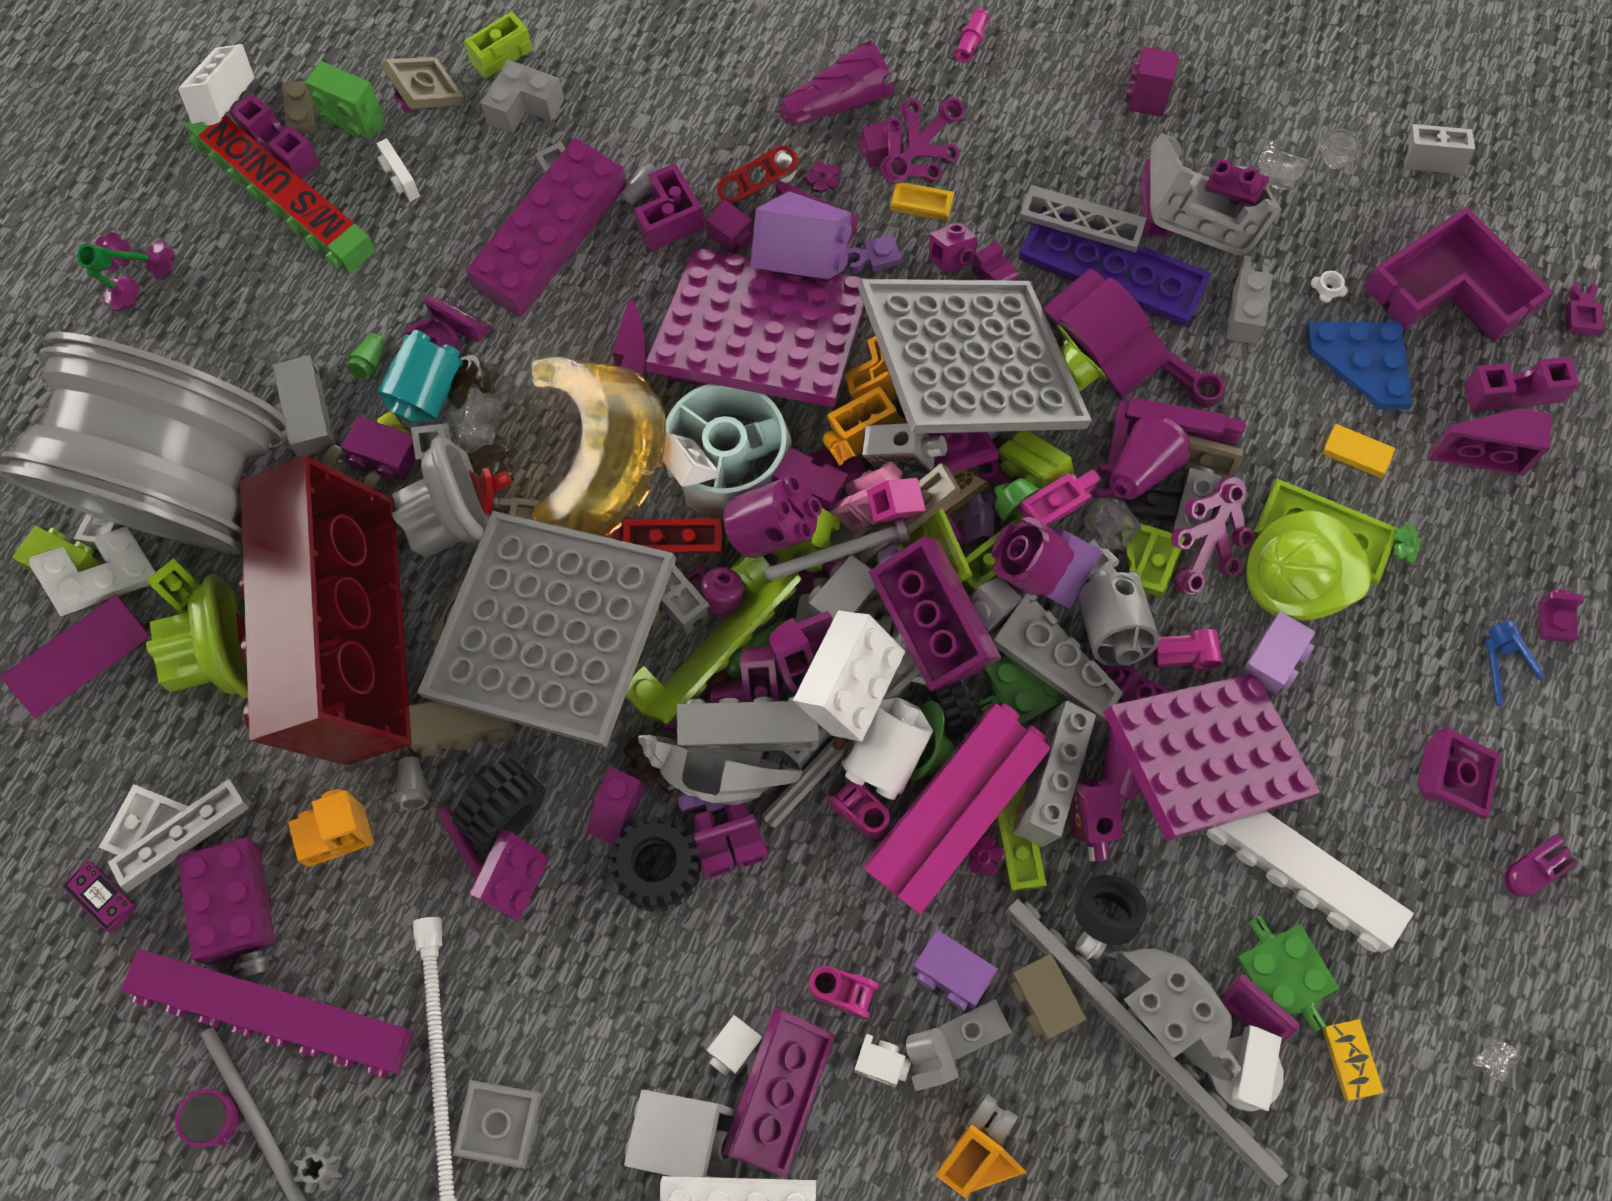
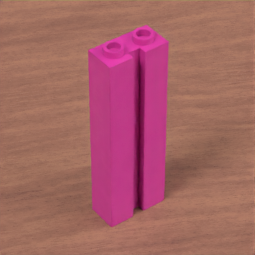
[862,703,1051,914]

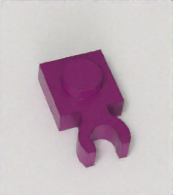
[1565,282,1603,336]

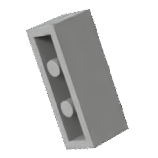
[271,355,335,457]

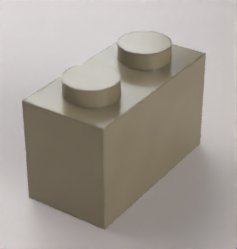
[1008,953,1087,1043]

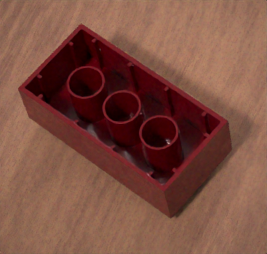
[237,455,412,765]

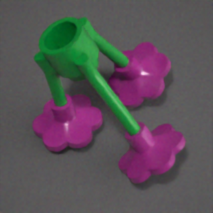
[76,232,174,311]

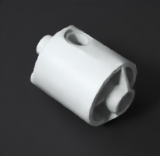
[841,697,933,800]

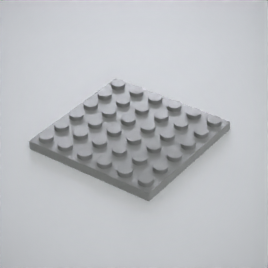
[858,279,1092,434]
[417,511,676,748]

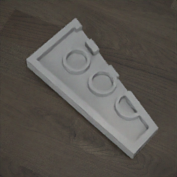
[993,593,1123,723]

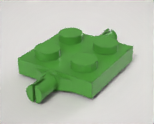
[976,656,1069,725]
[1236,915,1340,1033]

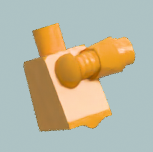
[823,386,908,465]

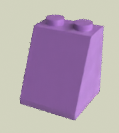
[750,192,852,279]

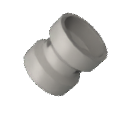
[967,1094,1018,1145]

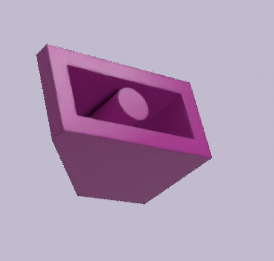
[587,766,648,847]

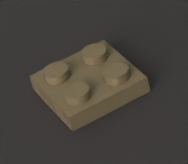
[383,57,464,109]

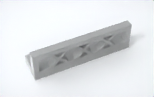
[1019,185,1147,252]
[108,778,253,893]

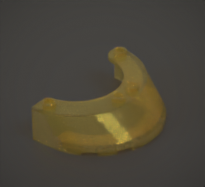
[531,357,666,537]

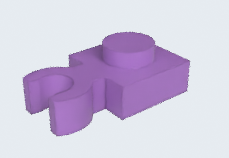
[846,234,902,273]

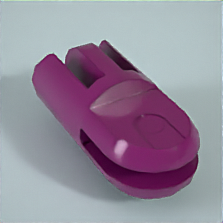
[1504,834,1578,897]

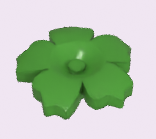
[1393,523,1421,564]

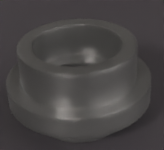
[234,950,272,978]

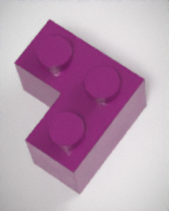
[1125,46,1179,117]
[634,163,704,252]
[710,646,782,703]

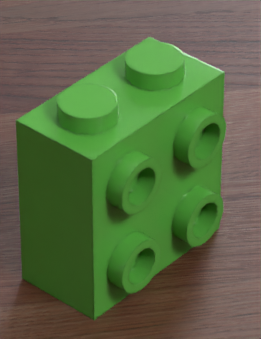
[305,61,385,140]

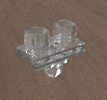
[447,388,502,453]

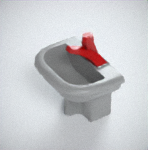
[392,436,512,558]

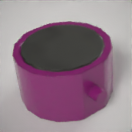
[175,1089,240,1148]

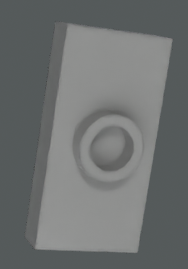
[937,999,1012,1061]

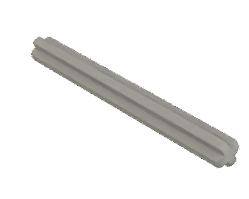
[762,682,911,828]

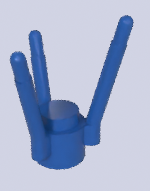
[1484,621,1544,706]

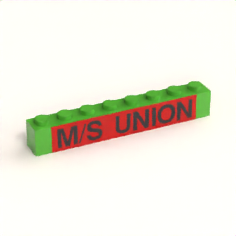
[184,115,376,274]

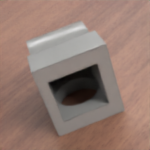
[906,1028,959,1091]

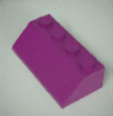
[868,537,1001,691]

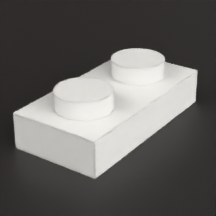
[376,138,420,201]

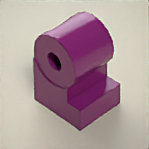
[972,241,1020,281]

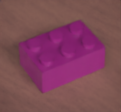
[177,837,276,965]

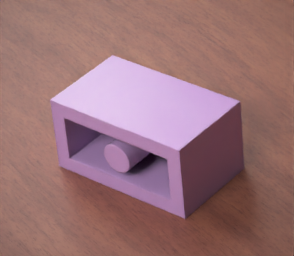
[1240,611,1316,695]

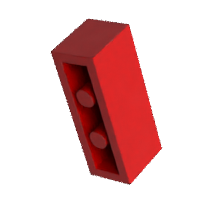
[623,518,725,554]

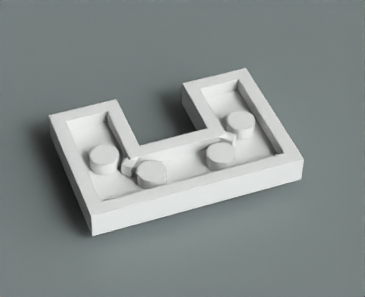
[29,526,155,616]

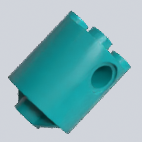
[377,330,463,423]

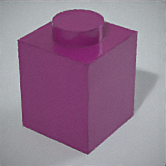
[858,122,904,168]
[705,200,753,254]

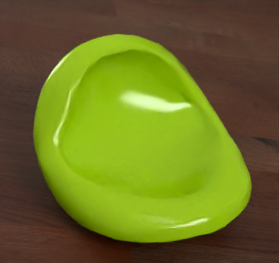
[1246,511,1371,621]

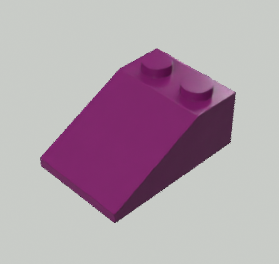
[1428,408,1551,476]

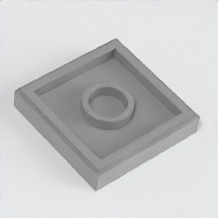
[452,1080,542,1169]

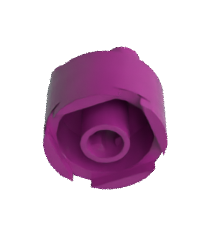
[992,517,1074,596]

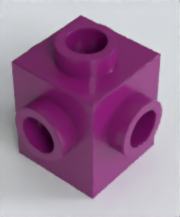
[929,223,978,273]

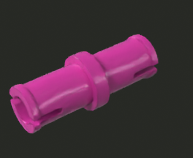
[954,9,990,63]

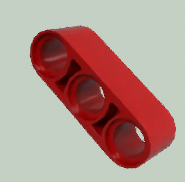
[717,146,799,204]

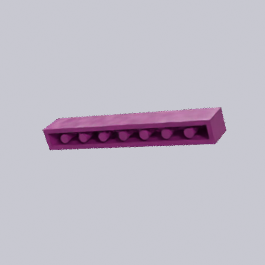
[120,949,414,1079]

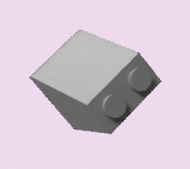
[624,1089,742,1178]

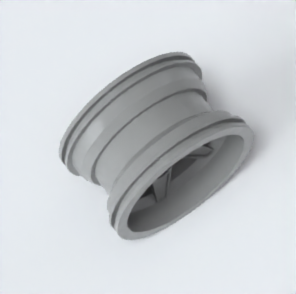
[0,332,287,554]

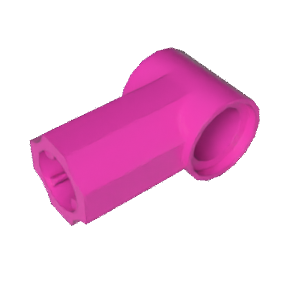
[1152,629,1223,670]

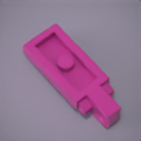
[1017,469,1101,527]

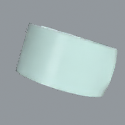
[663,384,792,519]

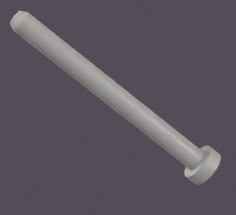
[764,518,910,580]

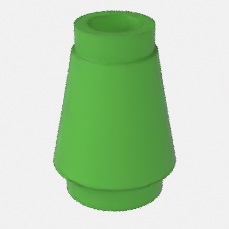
[346,333,386,380]

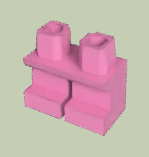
[830,461,903,533]

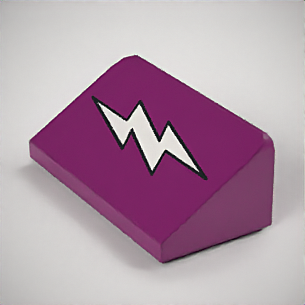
[424,296,491,343]

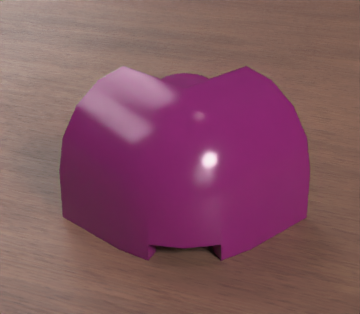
[769,611,833,693]

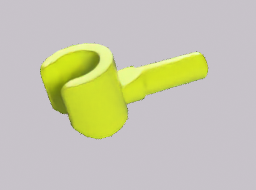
[377,412,411,434]

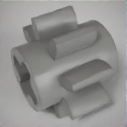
[293,1145,342,1193]

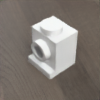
[854,1034,911,1087]

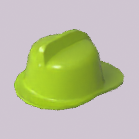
[1057,325,1107,392]

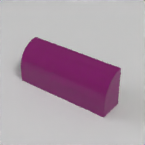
[0,595,151,719]

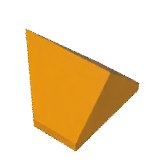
[935,1125,1027,1199]

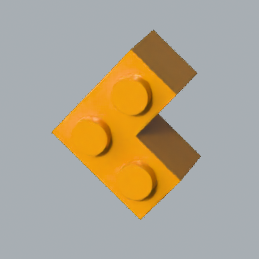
[288,789,374,867]

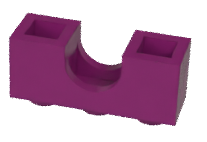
[229,93,320,179]
[1463,357,1580,412]

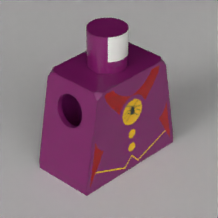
[1068,778,1122,861]

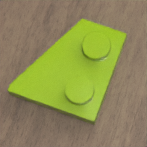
[1123,519,1185,598]

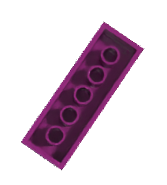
[465,137,627,317]

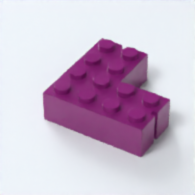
[1364,207,1554,343]

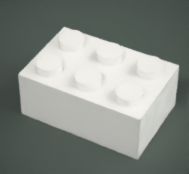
[793,610,905,742]

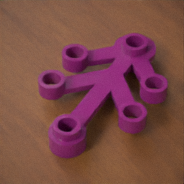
[881,97,964,184]
[1171,477,1255,595]

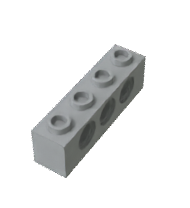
[1012,701,1096,847]

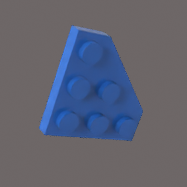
[1306,322,1413,409]

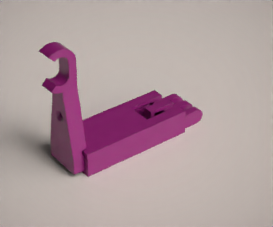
[1092,397,1246,501]

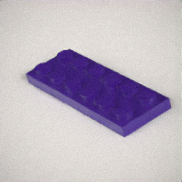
[1018,206,1212,327]

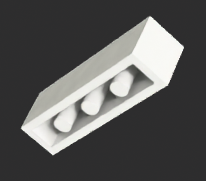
[178,44,255,125]

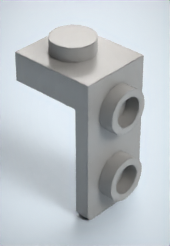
[1173,466,1222,538]

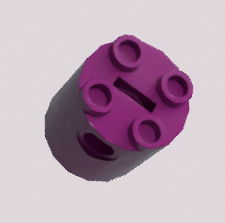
[724,475,822,559]

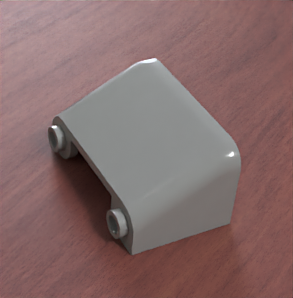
[1150,133,1282,255]

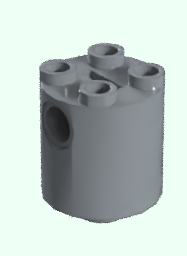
[1077,571,1160,666]

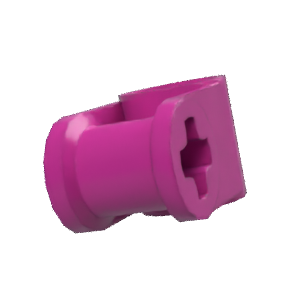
[827,779,890,841]
[808,966,880,1020]

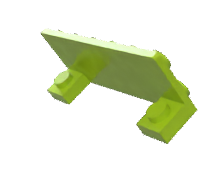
[625,555,801,724]

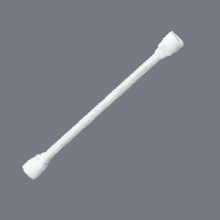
[413,917,457,1201]

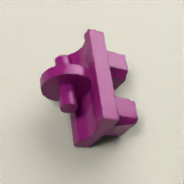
[1205,159,1269,206]

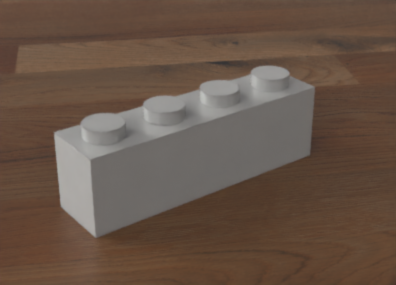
[677,697,819,754]

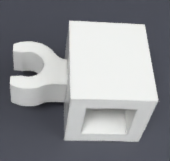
[707,1015,763,1077]

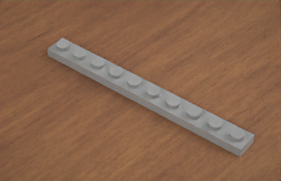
[1004,899,1289,1187]

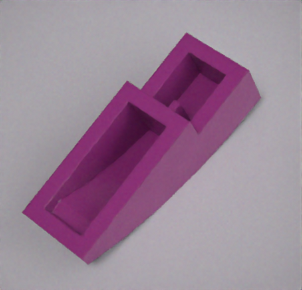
[612,300,648,401]

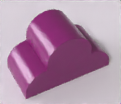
[1042,269,1170,400]

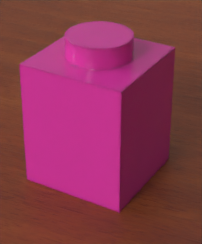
[866,478,926,523]

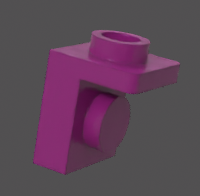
[1538,589,1584,643]

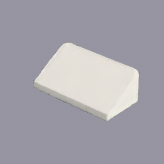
[658,434,720,487]
[1231,1025,1282,1111]

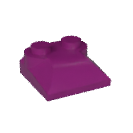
[1418,728,1501,819]

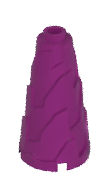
[778,40,894,126]

